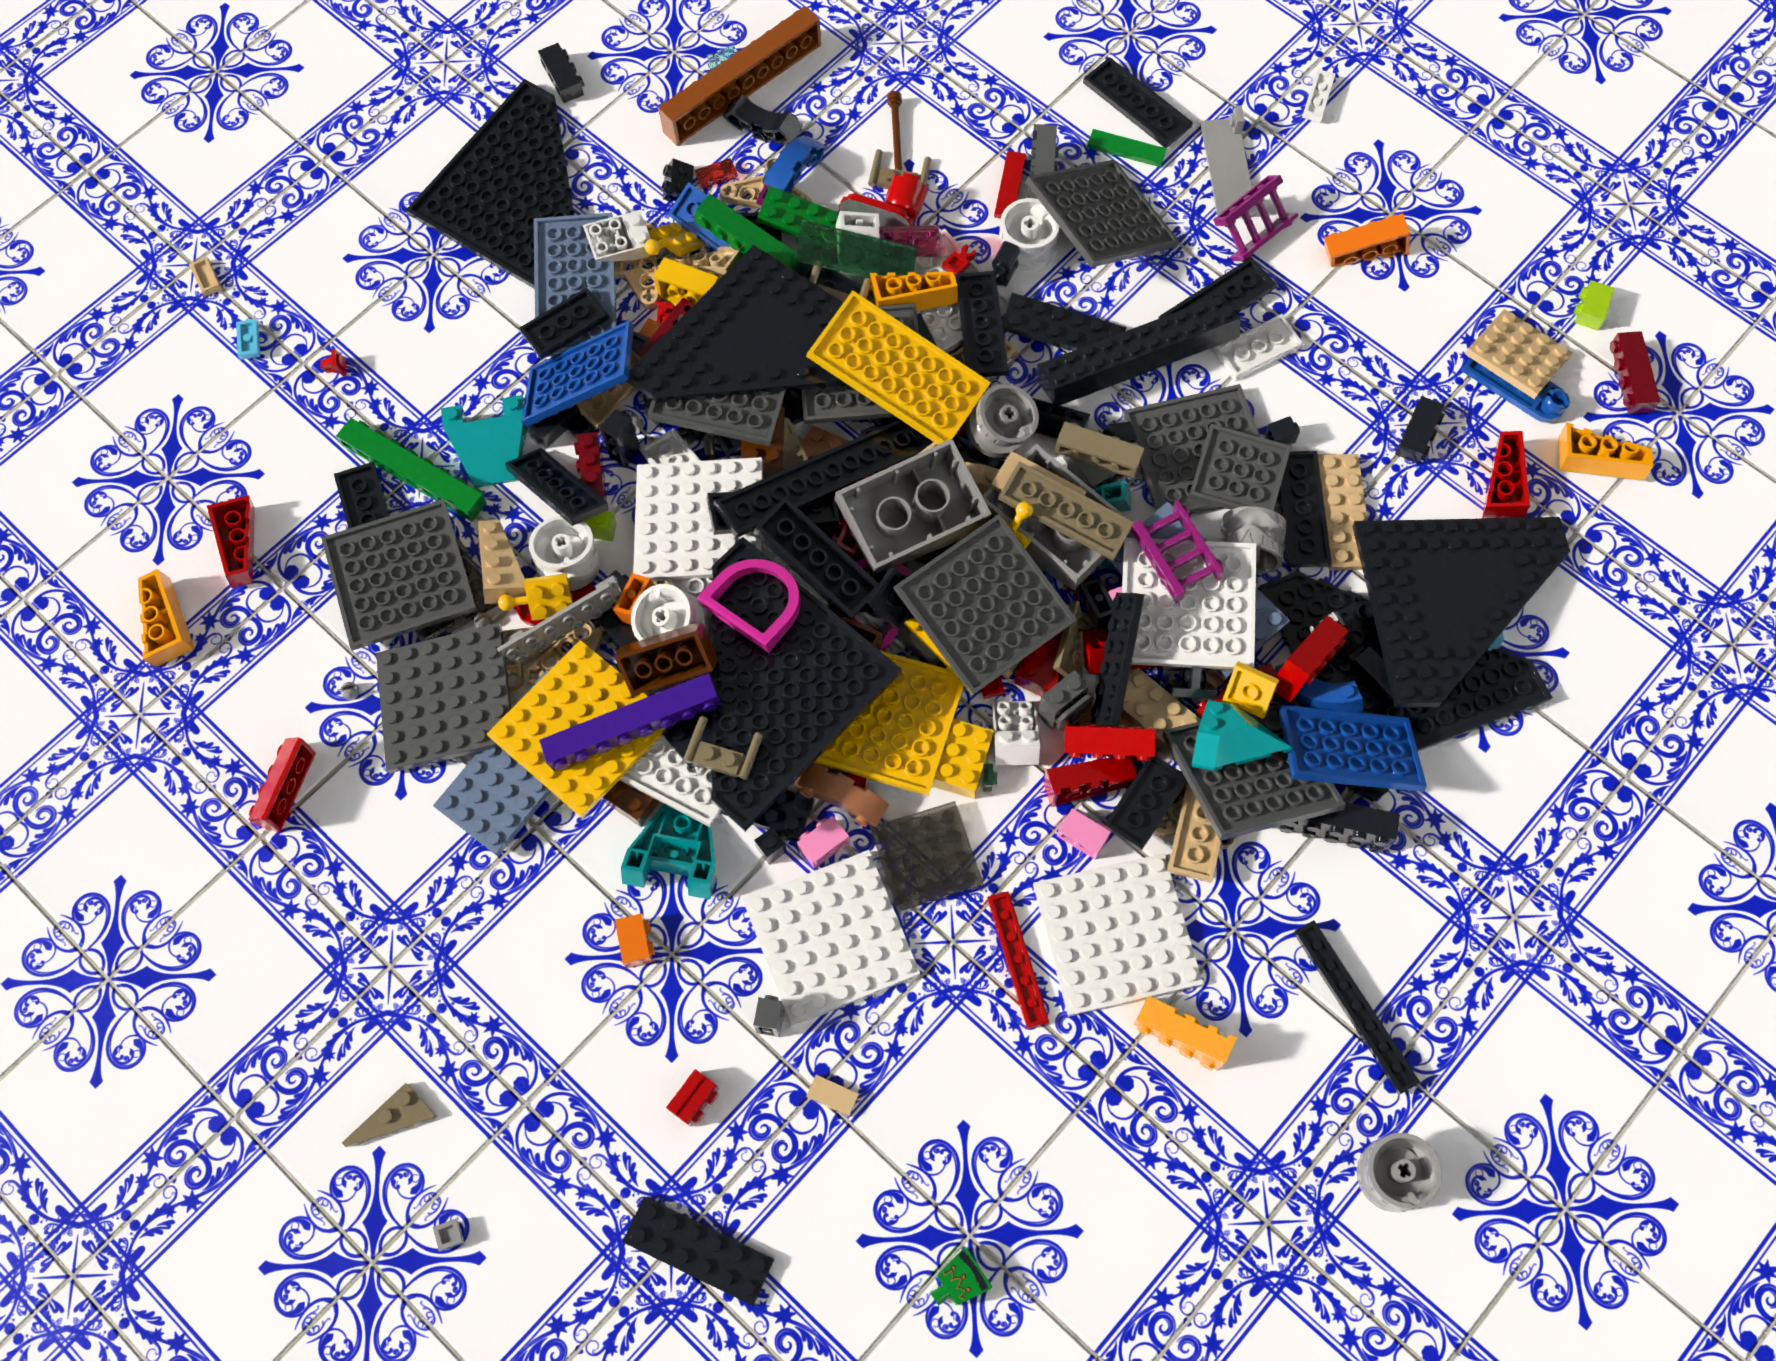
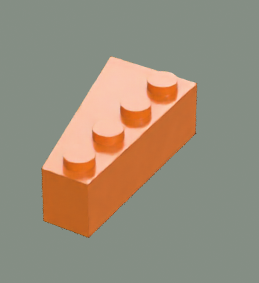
[1324,213,1410,267]

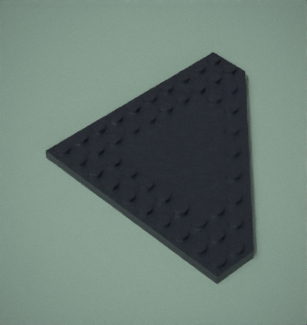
[406,79,575,289]
[626,245,845,403]
[1352,517,1570,708]
[711,537,902,832]
[1258,571,1553,752]

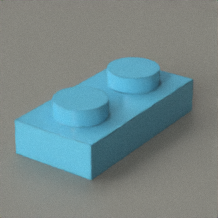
[236,319,261,360]

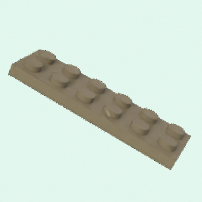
[998,461,1134,561]

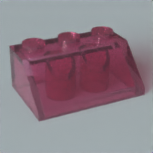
[879,225,942,257]

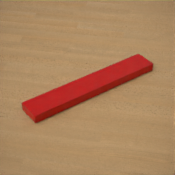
[987,891,1049,1030]

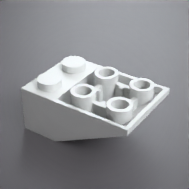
[583,210,653,261]
[836,211,880,277]
[992,701,1040,766]

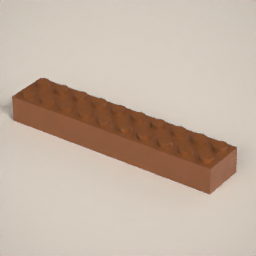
[658,6,821,146]

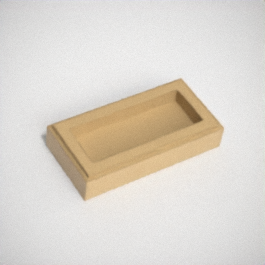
[189,257,223,297]
[806,1075,859,1117]

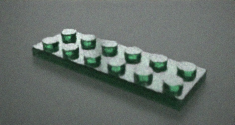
[794,220,917,278]

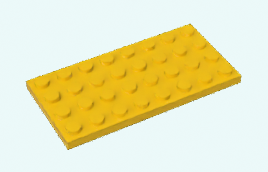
[806,290,991,445]

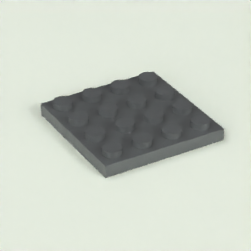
[1188,424,1291,511]

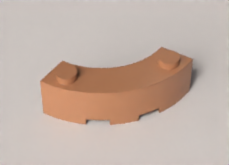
[795,763,889,827]

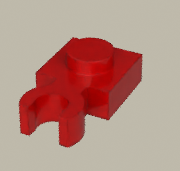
[942,244,976,277]

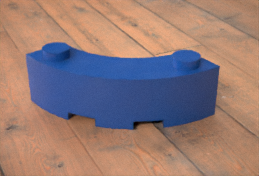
[763,136,827,194]
[1275,663,1364,712]

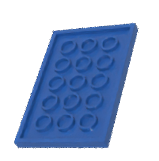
[521,320,634,427]
[1278,705,1427,792]

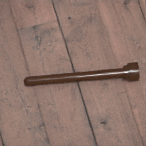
[887,91,902,170]

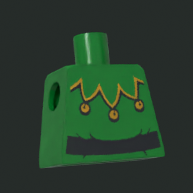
[930,1247,992,1306]

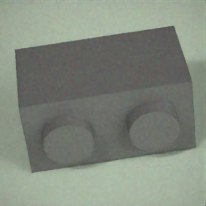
[753,995,785,1037]

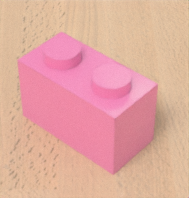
[1057,808,1111,859]
[797,816,850,869]

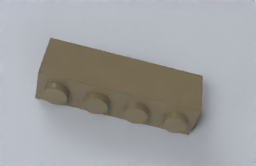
[1055,421,1144,479]

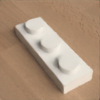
[1302,69,1335,122]

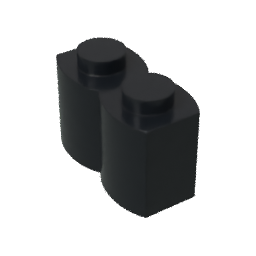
[992,241,1020,287]

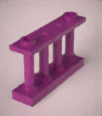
[1213,175,1299,262]
[1131,500,1224,603]

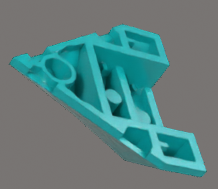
[1192,700,1293,771]

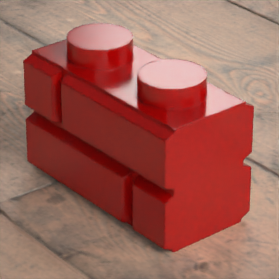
[666,1069,719,1127]

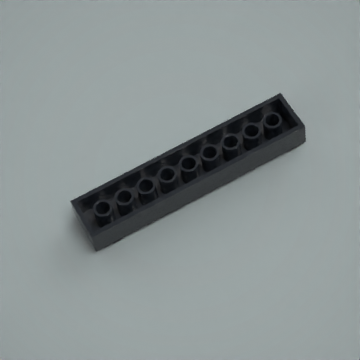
[1037,295,1240,407]

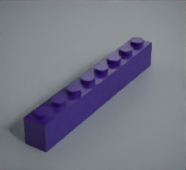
[539,673,722,771]

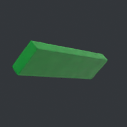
[1087,129,1167,168]

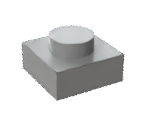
[432,1218,464,1251]

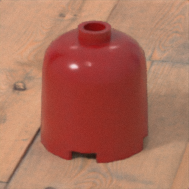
[884,172,929,220]

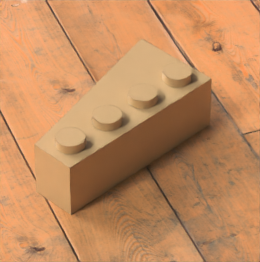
[478,520,526,604]

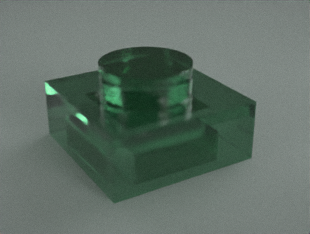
[983,764,997,792]

